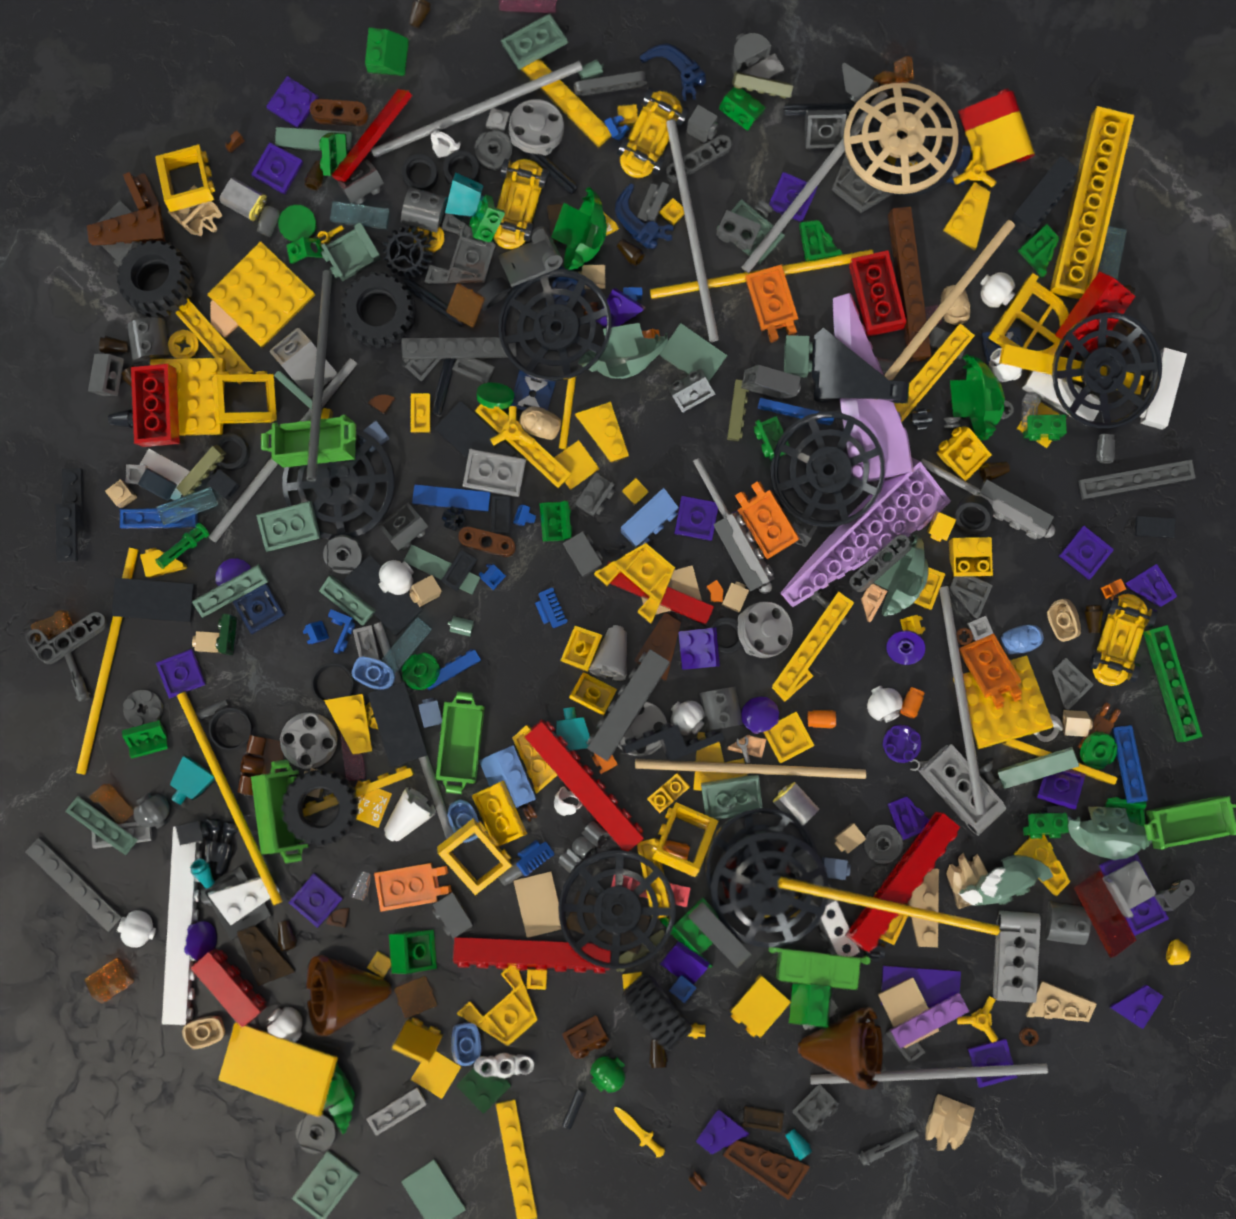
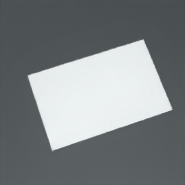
[140,449,190,502]

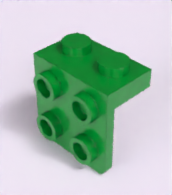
[754,416,790,461]

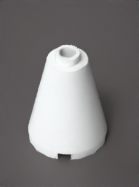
[384,788,436,841]

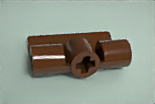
[237,735,284,795]

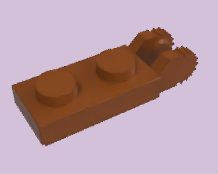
[1077,702,1121,749]

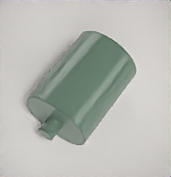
[579,60,604,80]
[448,616,474,637]

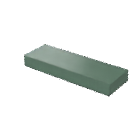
[274,371,323,414]
[319,575,376,626]

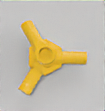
[953,146,996,187]
[490,406,535,446]
[957,996,998,1043]

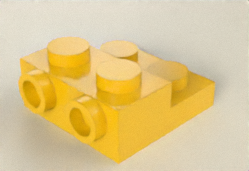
[936,426,992,481]

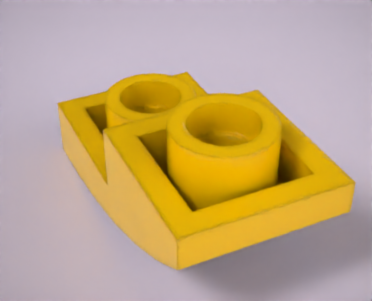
[647,772,690,813]

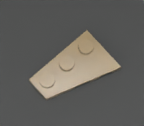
[1026,980,1097,1022]

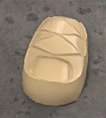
[941,285,970,325]
[519,406,561,440]
[1047,599,1081,642]
[182,1016,225,1049]

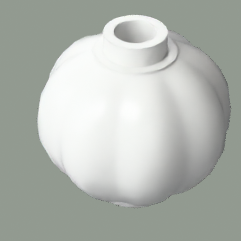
[980,272,1015,308]
[989,348,1022,382]
[378,560,414,595]
[867,686,903,723]
[670,701,705,735]
[118,910,156,948]
[267,1007,303,1042]

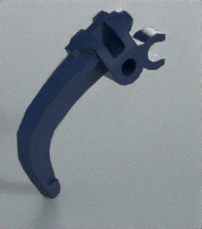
[640,44,706,101]
[615,183,674,249]

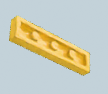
[637,838,670,918]

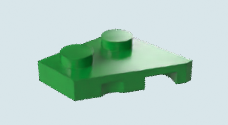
[799,220,842,261]
[1018,224,1059,277]

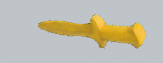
[614,1107,665,1157]

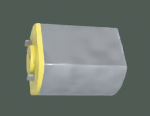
[220,177,267,221]
[773,782,819,825]

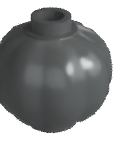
[133,792,170,829]

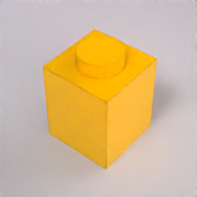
[927,511,956,542]

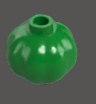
[590,1056,625,1093]

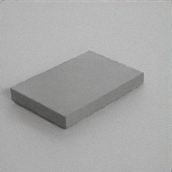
[463,449,526,497]

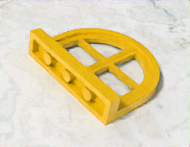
[988,273,1069,355]

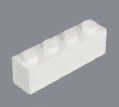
[1139,348,1187,429]
[1022,371,1100,421]

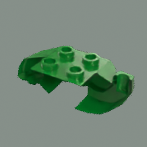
[552,187,607,270]
[950,354,1005,440]
[307,1046,355,1135]

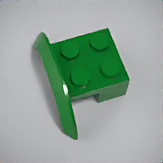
[659,897,720,968]

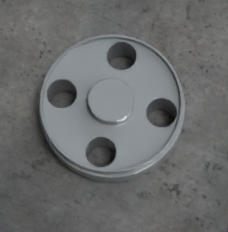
[509,100,564,155]
[738,602,793,658]
[618,701,667,756]
[280,712,337,769]

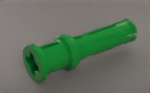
[155,523,209,569]

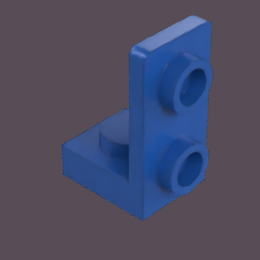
[328,609,355,654]

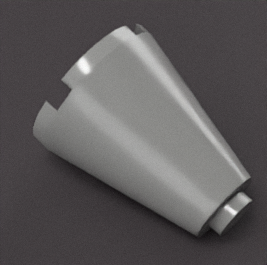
[589,625,627,681]

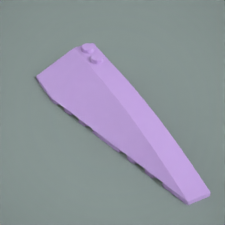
[833,293,914,482]
[781,458,951,607]

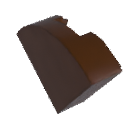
[226,130,244,153]
[368,395,395,414]
[326,908,350,928]

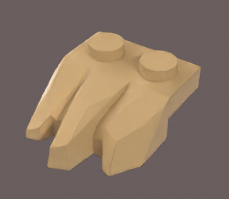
[168,185,223,236]
[946,853,988,909]
[926,1094,975,1151]

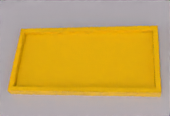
[219,1022,337,1117]

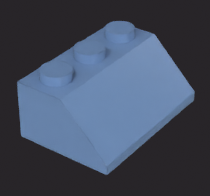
[621,488,679,548]
[479,745,537,807]

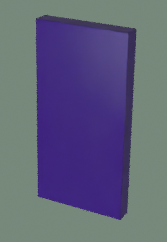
[1099,853,1169,936]
[880,965,961,1009]

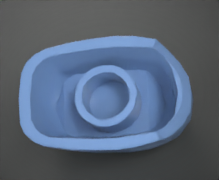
[1000,625,1044,655]
[352,657,396,689]
[448,799,479,843]
[451,1023,481,1066]

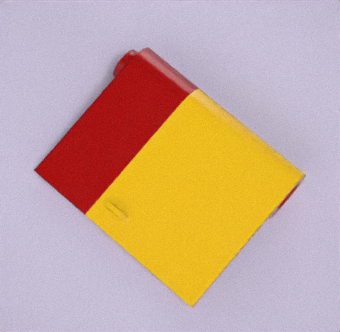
[959,89,1035,172]

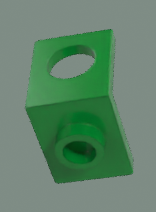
[287,237,323,263]

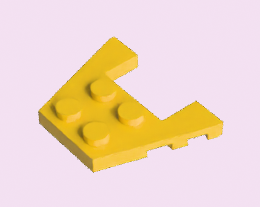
[594,543,675,624]
[457,966,539,1046]

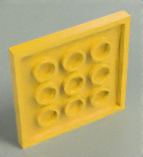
[207,241,315,348]
[150,358,225,435]
[953,656,1054,749]

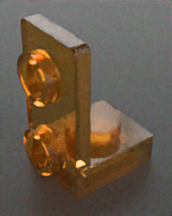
[873,56,914,85]
[31,610,73,642]
[90,784,133,824]

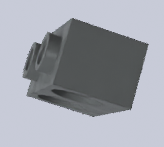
[716,210,761,250]

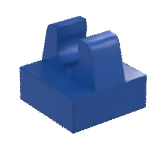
[604,116,629,140]
[623,288,642,301]
[513,505,536,526]
[479,564,506,590]
[303,621,329,644]
[669,975,697,1003]

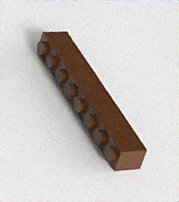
[888,207,931,362]

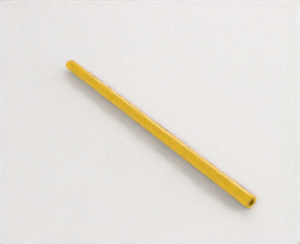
[650,250,874,299]
[76,548,138,775]
[177,692,283,905]
[778,877,1000,935]

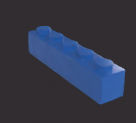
[428,649,482,691]

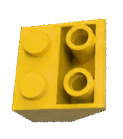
[949,537,993,577]

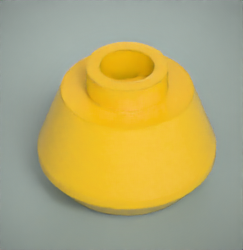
[1166,939,1191,965]

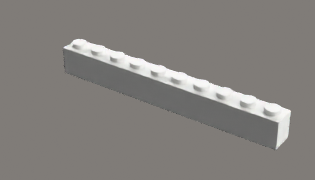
[162,826,203,1025]

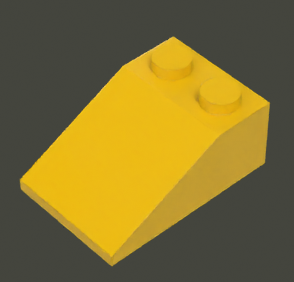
[392,1017,443,1065]

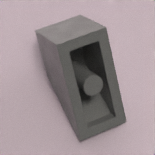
[842,63,879,103]

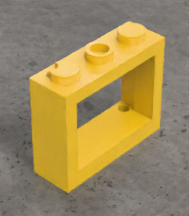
[155,145,215,212]
[212,371,277,424]
[652,802,718,877]
[437,818,512,895]

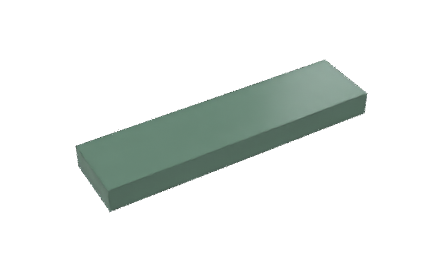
[275,127,352,152]
[403,544,481,595]
[192,564,269,618]
[998,747,1079,789]
[65,796,138,856]

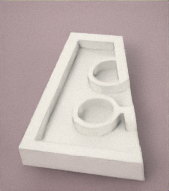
[208,877,280,925]

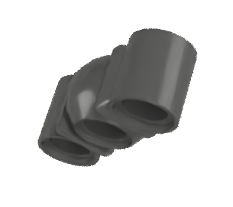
[558,821,610,874]

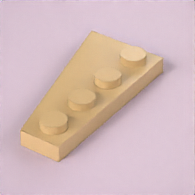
[907,868,939,947]

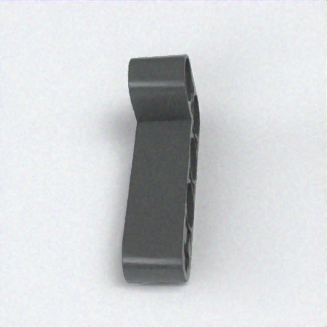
[26,612,107,664]
[688,902,751,968]

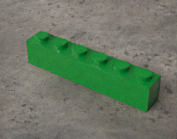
[1143,625,1202,742]

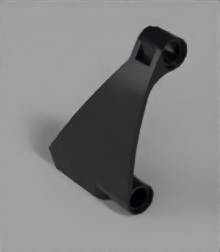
[812,327,909,404]

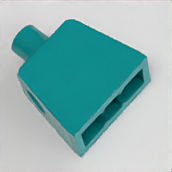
[445,173,484,216]
[556,707,590,751]
[170,756,215,805]

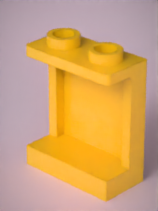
[730,974,791,1038]

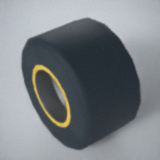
[138,468,177,500]

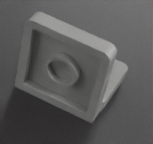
[270,328,337,397]
[1102,861,1156,918]

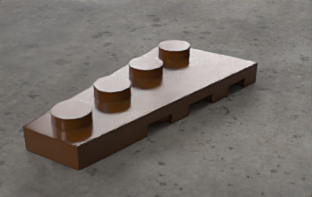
[87,205,166,246]
[723,1139,810,1200]

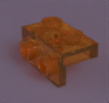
[84,958,134,1003]

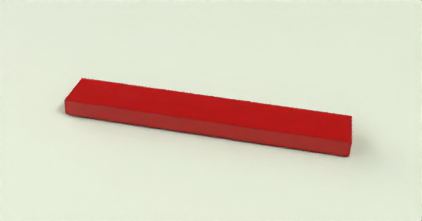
[332,89,412,182]
[607,561,714,625]

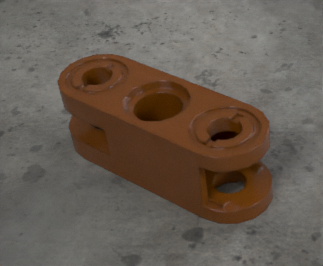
[310,99,368,126]
[458,527,516,557]

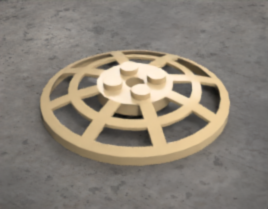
[844,83,958,194]

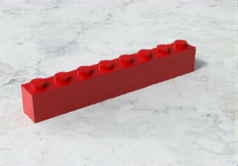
[524,719,644,852]
[845,812,960,952]
[453,937,611,974]

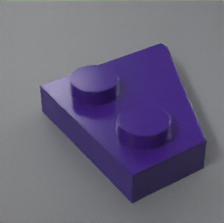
[596,288,645,328]
[1124,564,1177,607]
[888,797,929,840]
[1110,985,1164,1029]
[696,1109,749,1154]

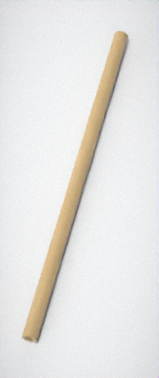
[874,220,1015,400]
[635,759,866,779]

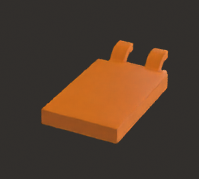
[745,264,798,343]
[735,481,800,559]
[959,633,1022,709]
[374,863,452,912]

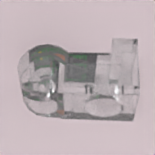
[1020,391,1041,429]

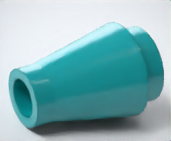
[190,859,215,888]
[785,1129,812,1160]

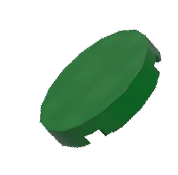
[278,205,317,242]
[476,382,514,409]
[402,653,440,690]
[1080,732,1117,770]

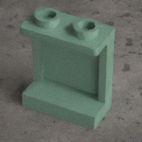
[321,223,381,282]

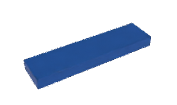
[757,398,834,425]
[412,485,490,512]
[120,508,198,529]
[1112,725,1148,804]

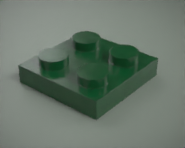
[216,614,238,655]
[456,1062,512,1114]

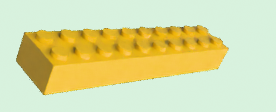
[1050,106,1134,300]

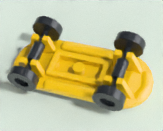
[616,87,689,178]
[493,159,549,249]
[1089,594,1158,686]

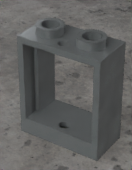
[741,365,801,400]

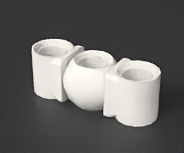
[474,1053,534,1078]

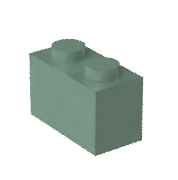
[784,335,812,377]

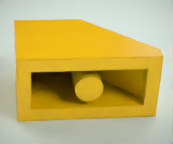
[140,548,187,579]

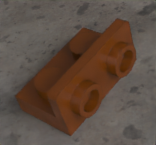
[123,172,160,210]
[562,1015,610,1059]

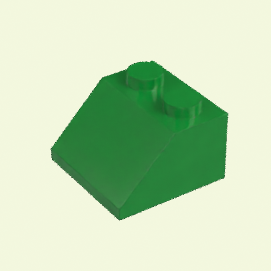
[365,28,409,76]
[389,930,437,974]
[789,984,832,1028]

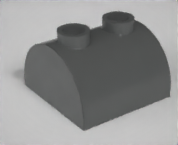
[732,32,771,74]
[805,109,846,148]
[337,159,384,204]
[401,187,448,233]
[127,318,172,364]
[379,502,428,551]
[698,686,743,731]
[1044,901,1091,945]

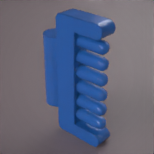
[535,588,567,628]
[516,840,554,876]

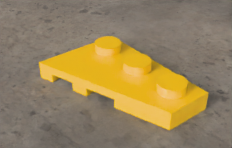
[943,182,990,250]
[575,402,629,462]
[324,694,372,754]
[513,725,557,794]
[693,732,728,791]
[1014,835,1070,896]

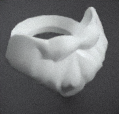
[431,130,461,158]
[1033,714,1063,742]
[554,787,583,816]

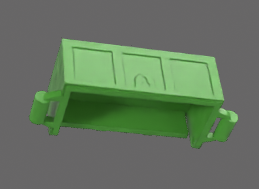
[261,414,356,468]
[435,691,485,794]
[251,760,309,863]
[1144,796,1236,850]
[768,947,870,990]

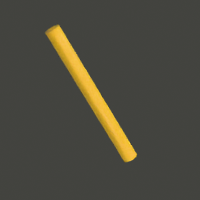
[559,377,576,449]

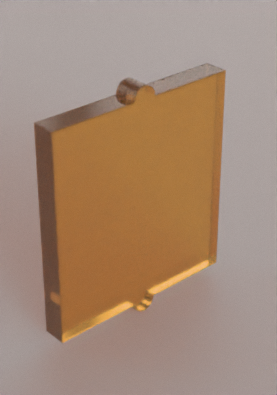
[446,283,485,327]
[394,975,437,1019]

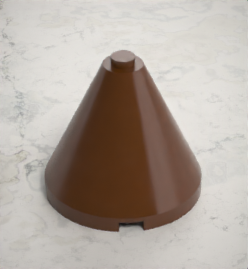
[307,955,391,1036]
[798,1008,883,1089]

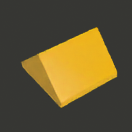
[560,626,602,672]
[569,672,617,716]

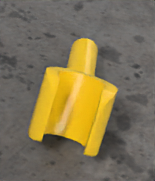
[317,225,344,244]

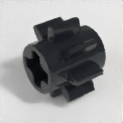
[910,405,932,430]
[441,506,466,531]
[864,938,885,962]

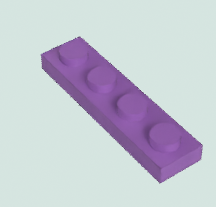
[890,993,969,1048]

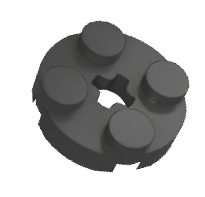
[475,130,512,170]
[323,535,363,574]
[123,690,163,727]
[863,824,903,864]
[296,1113,336,1154]

